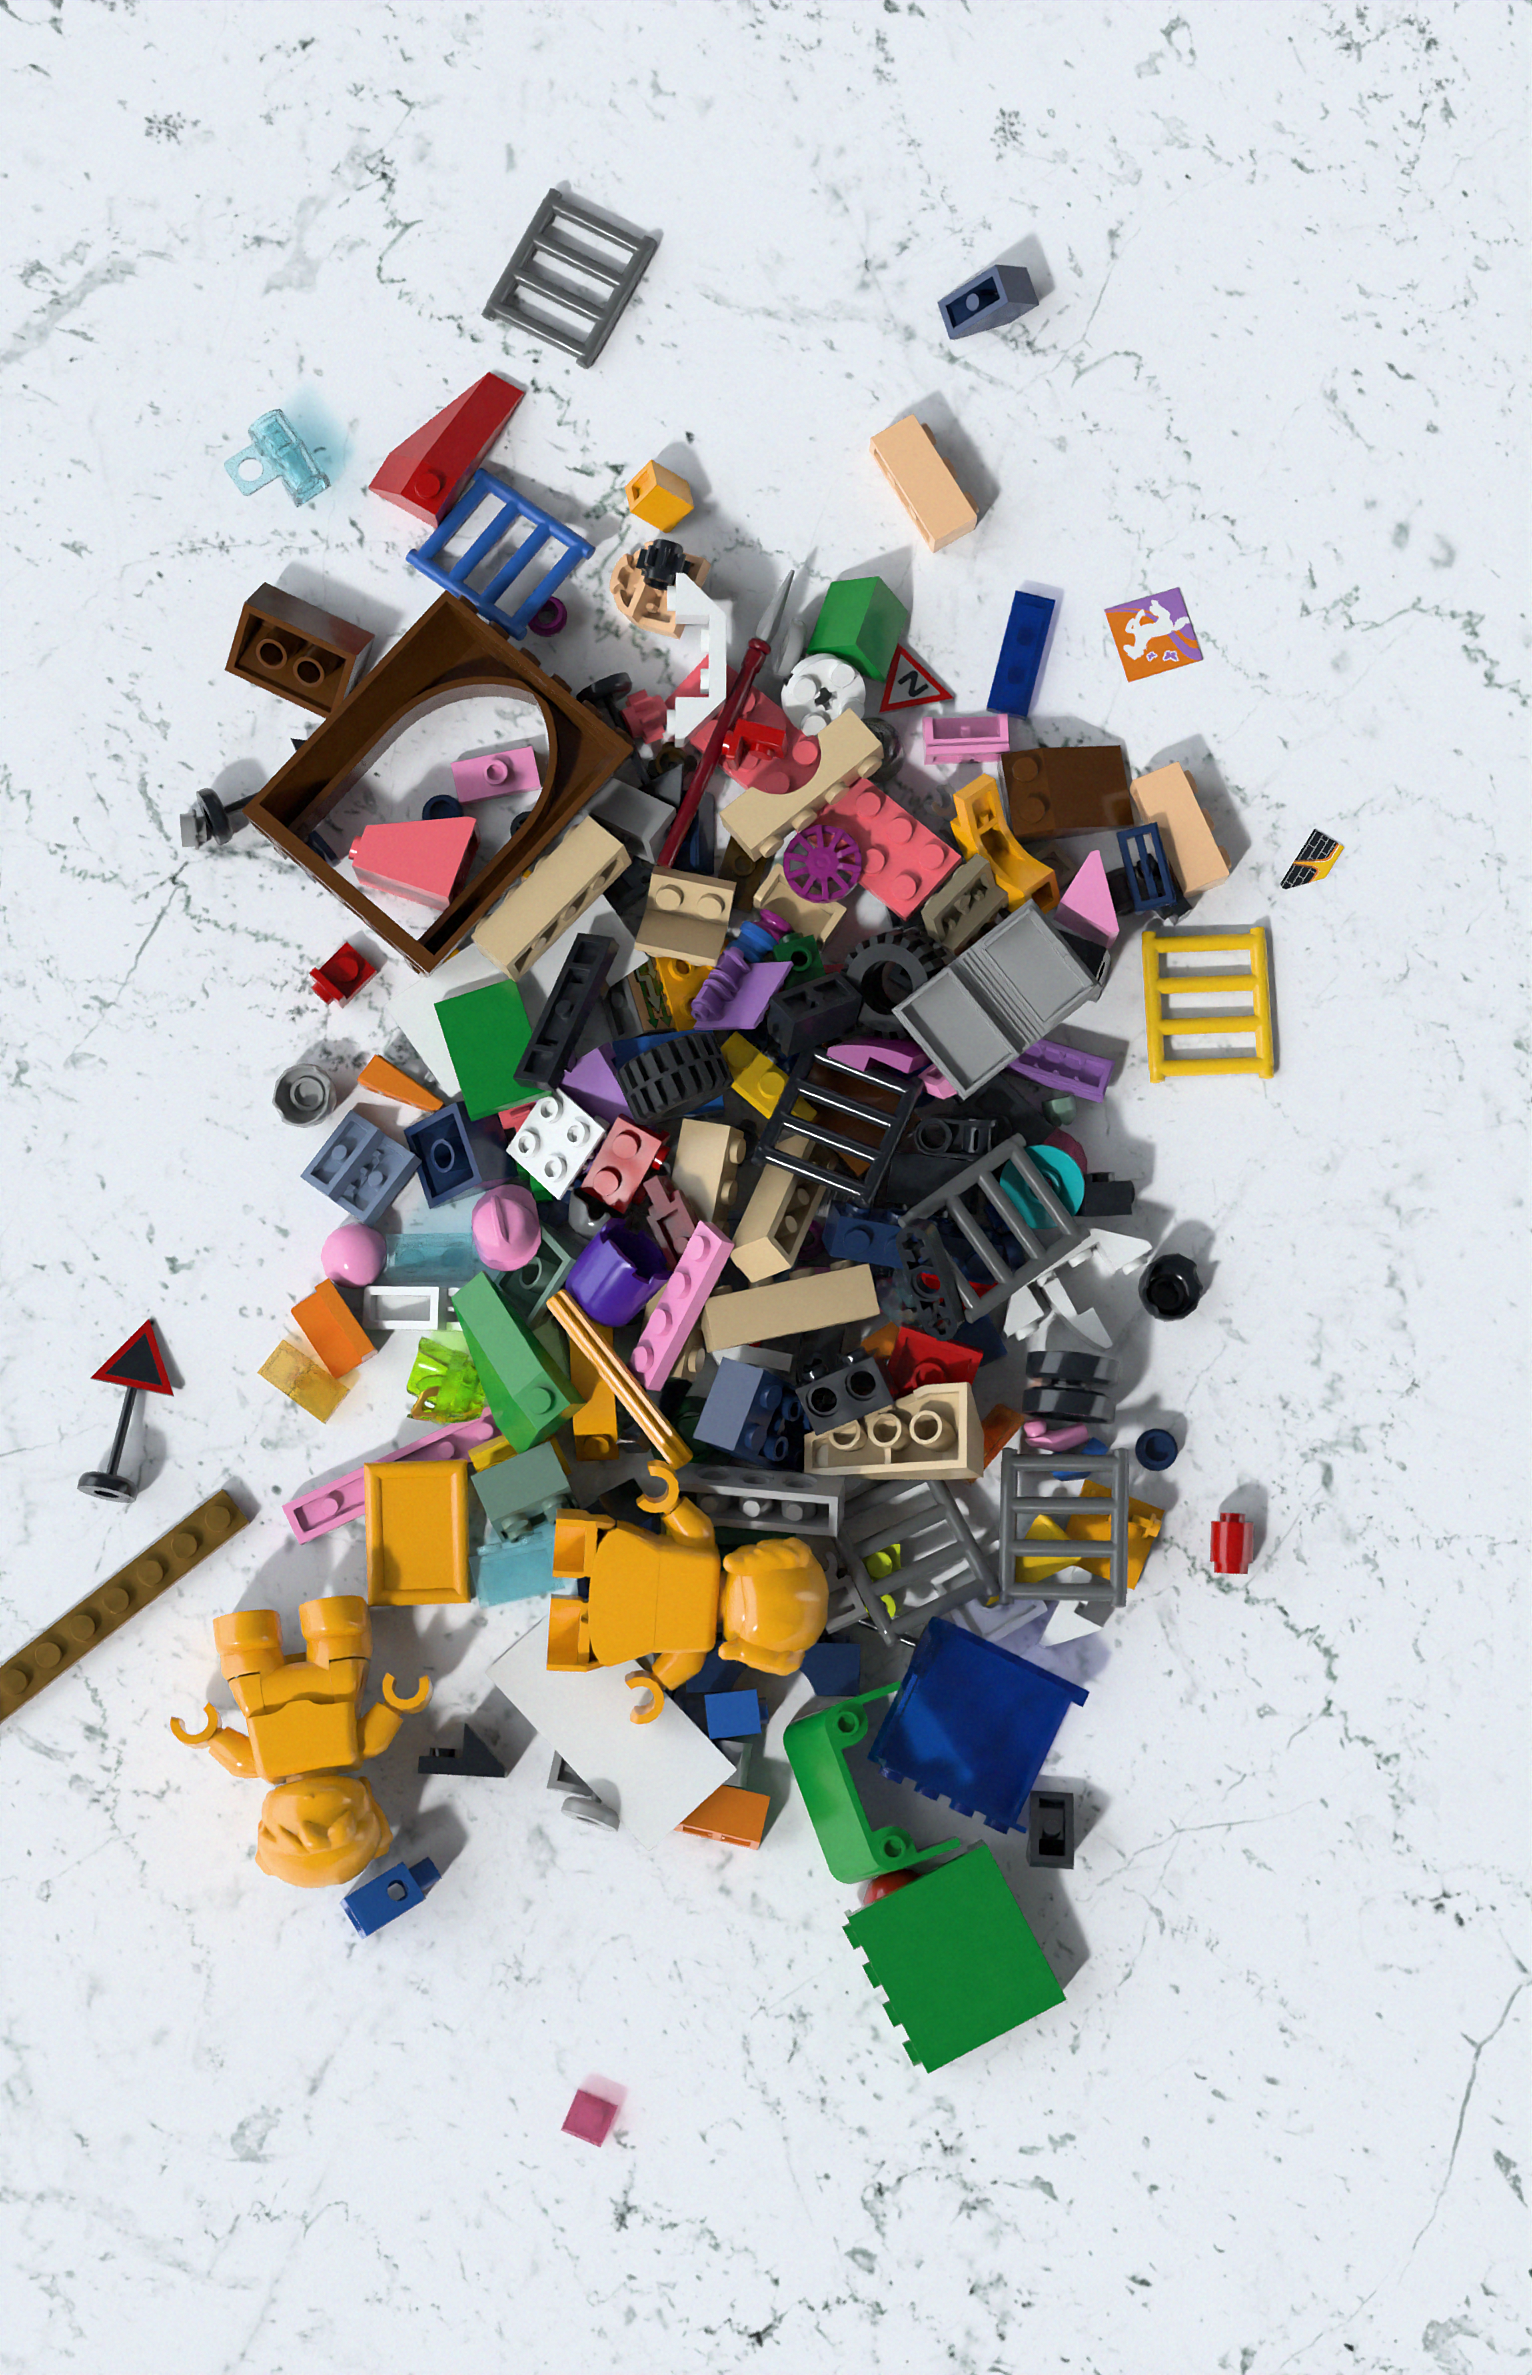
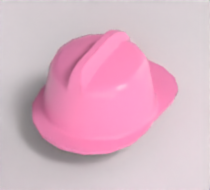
[471,1184,541,1272]

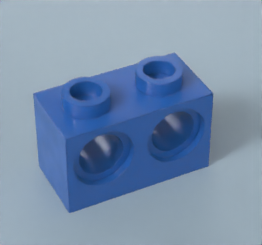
[704,1689,769,1739]

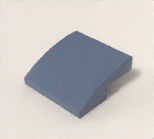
[300,1110,422,1228]

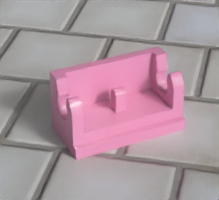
[922,714,1010,765]

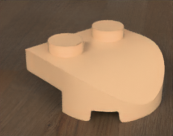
[610,541,711,639]

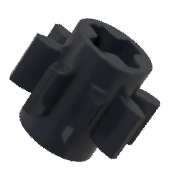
[636,539,691,591]

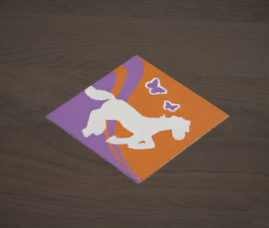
[1104,588,1203,683]

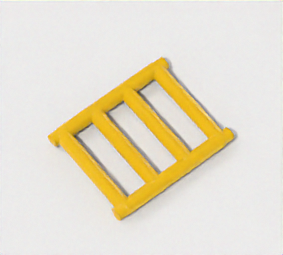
[1141,926,1274,1084]

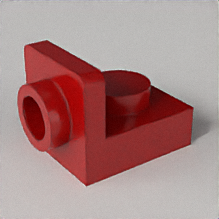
[722,718,789,771]
[309,942,378,1009]

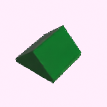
[806,576,908,682]

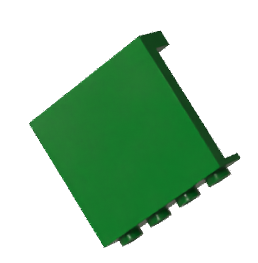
[842,1839,1067,2074]

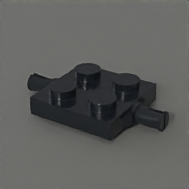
[936,1073,1056,1184]

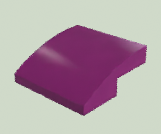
[826,1034,932,1074]

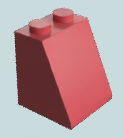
[348,816,482,912]

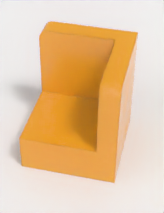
[625,459,694,533]

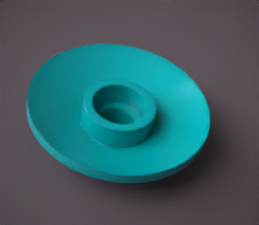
[1000,1144,1085,1229]

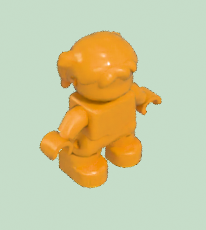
[546,1460,829,1725]
[170,1595,433,1888]

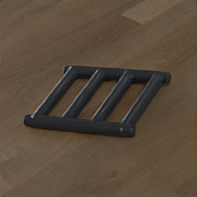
[751,1044,925,1209]

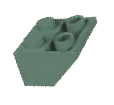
[470,1441,580,1543]

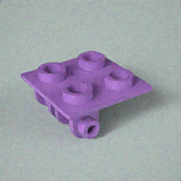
[691,947,793,1031]

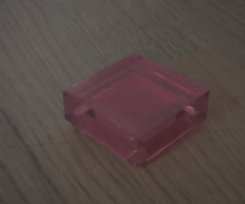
[561,2088,618,2148]

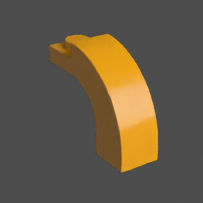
[950,773,1061,914]
[570,1323,619,1461]

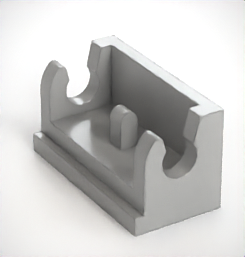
[581,777,677,865]

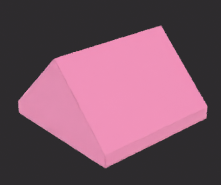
[1053,850,1120,949]

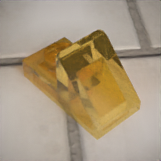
[257,1339,351,1424]

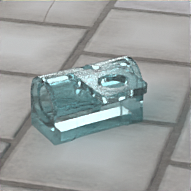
[224,409,331,508]

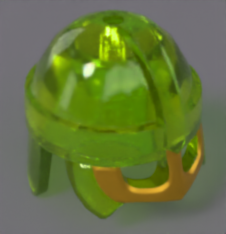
[406,1336,485,1426]

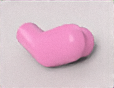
[1023,1417,1089,1452]

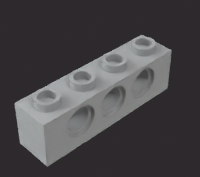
[666,1463,845,1537]

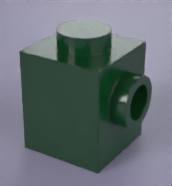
[773,932,826,991]

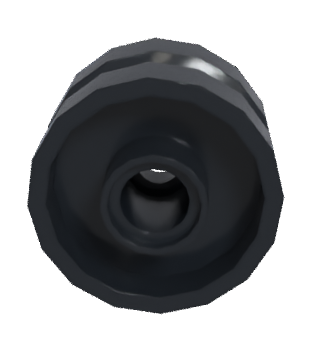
[1022,1351,1120,1424]

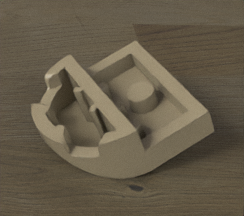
[921,853,1009,957]

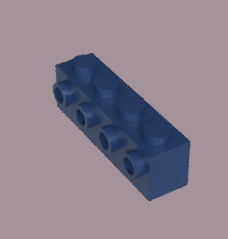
[821,1199,1004,1286]

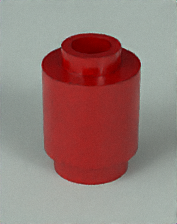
[1210,1512,1254,1574]

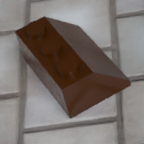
[225,582,376,719]

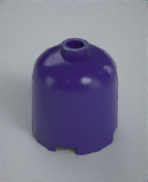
[565,1218,673,1328]

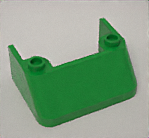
[783,1680,961,1884]

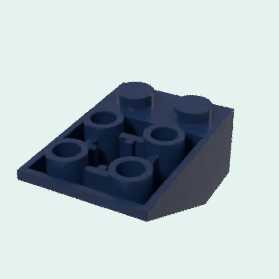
[693,1357,822,1473]

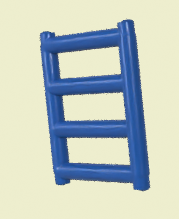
[405,467,596,642]

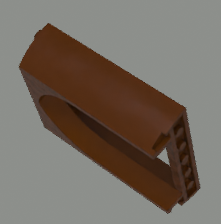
[242,590,635,978]

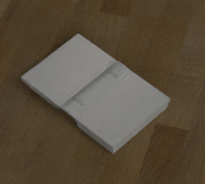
[891,898,1103,1101]

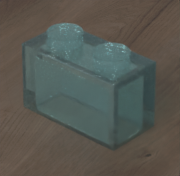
[386,1233,476,1283]
[468,1532,566,1609]

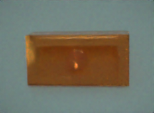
[960,1403,1025,1486]

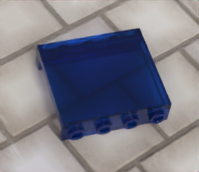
[866,1616,1090,1835]

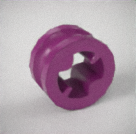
[753,909,793,944]

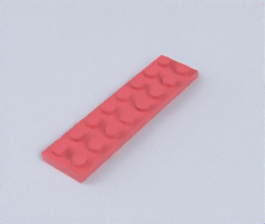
[664,653,962,922]

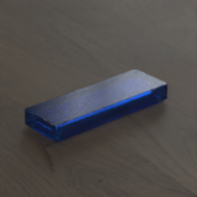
[986,590,1056,721]

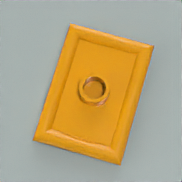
[364,1459,471,1607]

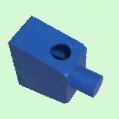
[340,1857,442,1940]

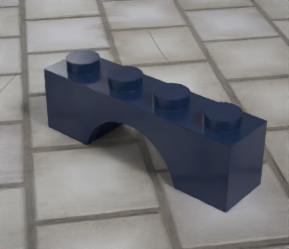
[686,1632,860,1697]

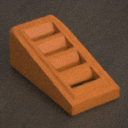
[357,1054,446,1114]

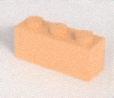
[869,414,979,553]
[1129,761,1232,899]

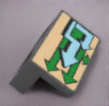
[602,952,675,1041]

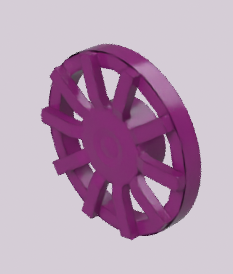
[783,825,862,904]

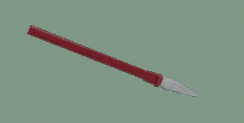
[656,570,795,869]

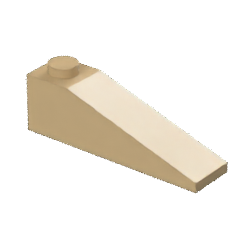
[804,1382,984,1480]

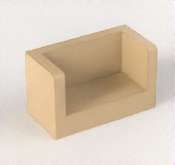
[753,863,847,953]

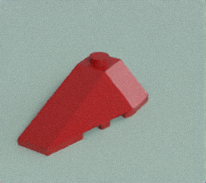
[368,372,524,529]

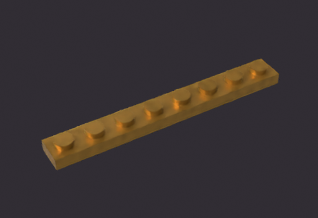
[0,1489,251,1724]

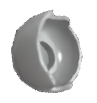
[272,1063,337,1128]

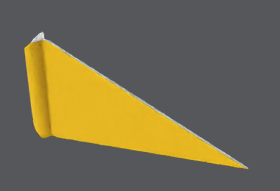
[985,1515,1081,1607]

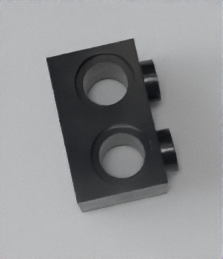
[795,1346,899,1436]

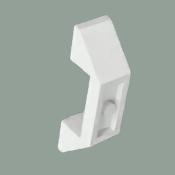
[667,573,726,747]
[1001,1227,1152,1342]

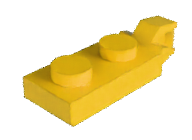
[720,1031,817,1122]

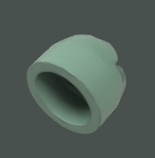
[1041,1095,1077,1127]

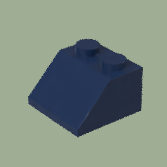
[403,1101,519,1209]

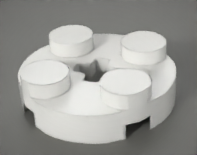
[781,653,866,738]

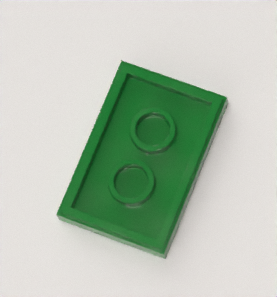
[434,979,553,1122]

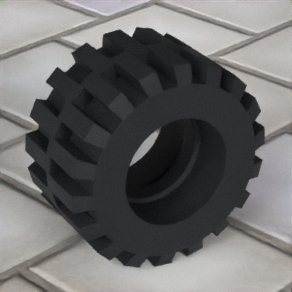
[840,928,950,1040]
[615,1032,734,1125]

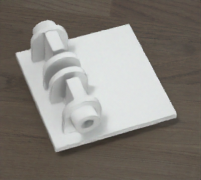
[506,1087,610,1200]

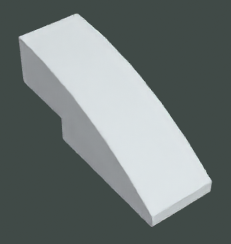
[363,1286,501,1332]

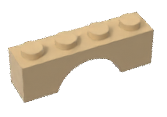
[719,708,884,862]

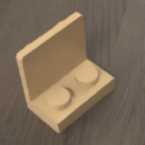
[634,865,736,966]

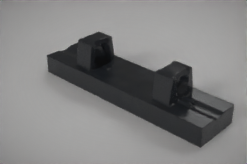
[513,933,620,1092]

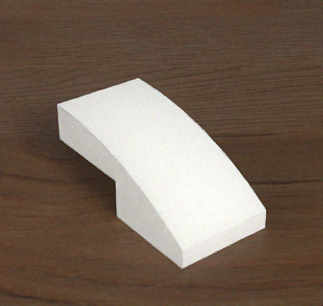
[1040,1278,1114,1353]

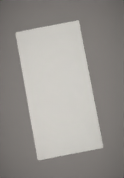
[385,894,649,1097]
[485,1593,737,1851]

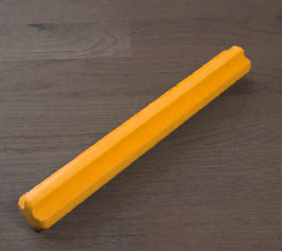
[546,1289,693,1470]

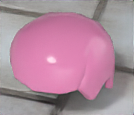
[321,1222,388,1289]

